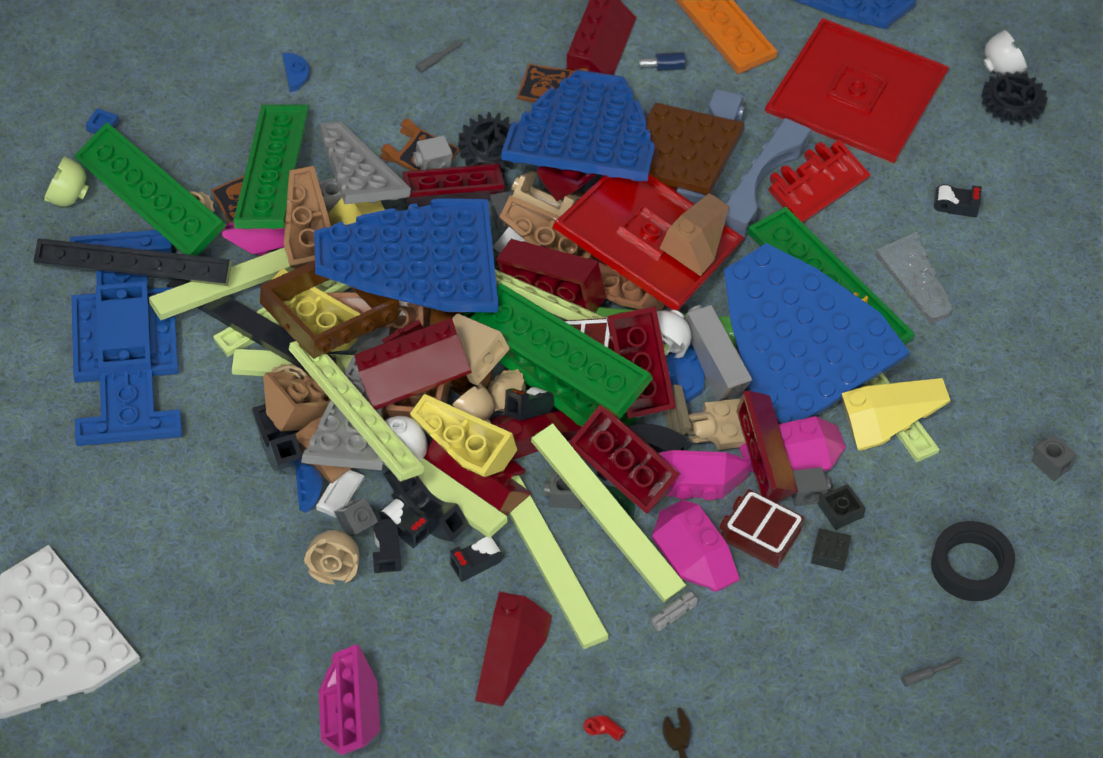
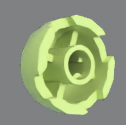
[44,156,89,206]

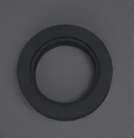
[931,521,1015,601]

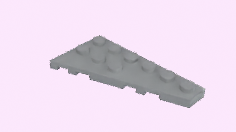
[319,121,411,204]
[301,355,383,470]

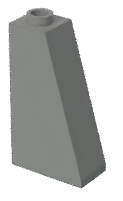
[684,305,752,401]

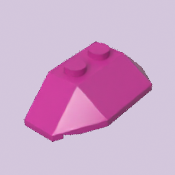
[220,222,285,255]
[739,416,846,473]
[659,450,750,500]
[652,500,740,592]
[319,644,380,755]

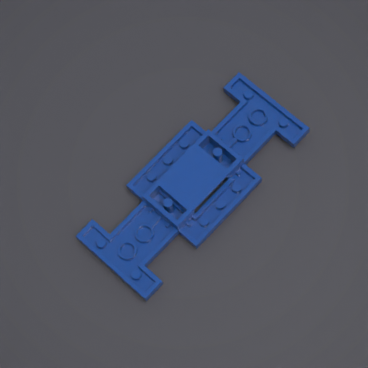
[70,230,182,446]

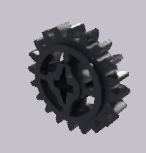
[981,71,1048,125]
[458,112,517,174]

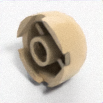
[452,383,494,424]
[304,530,360,584]

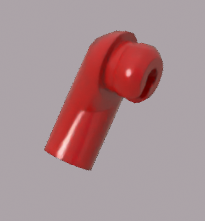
[583,715,626,742]

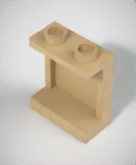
[512,171,584,216]
[453,313,510,386]

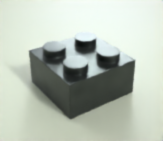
[818,484,866,530]
[811,528,852,571]

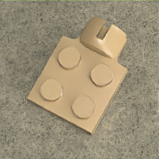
[687,399,745,450]

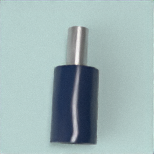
[640,52,686,71]

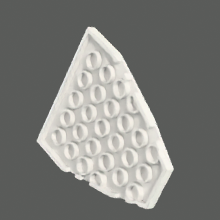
[0,545,140,719]

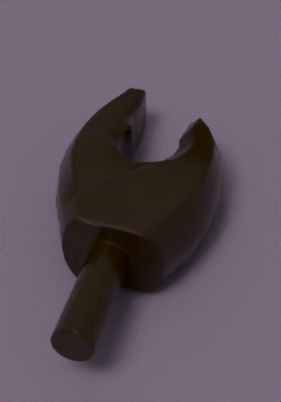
[662,707,692,758]

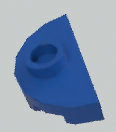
[282,53,309,92]
[295,463,322,512]

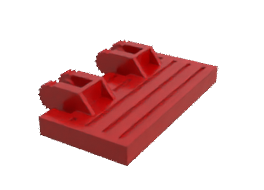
[768,139,871,223]

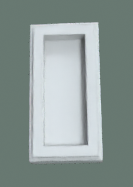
[316,470,365,518]

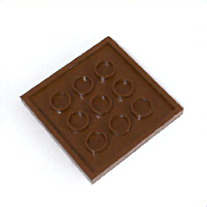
[646,102,745,195]

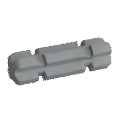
[650,592,698,631]

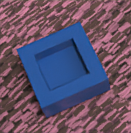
[85,108,119,134]

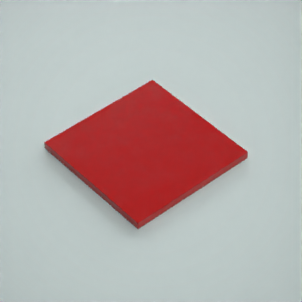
[764,18,949,163]
[552,173,744,311]

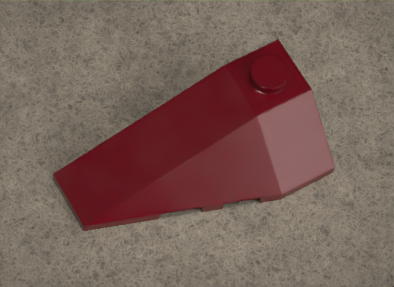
[489,410,581,460]
[475,591,552,707]

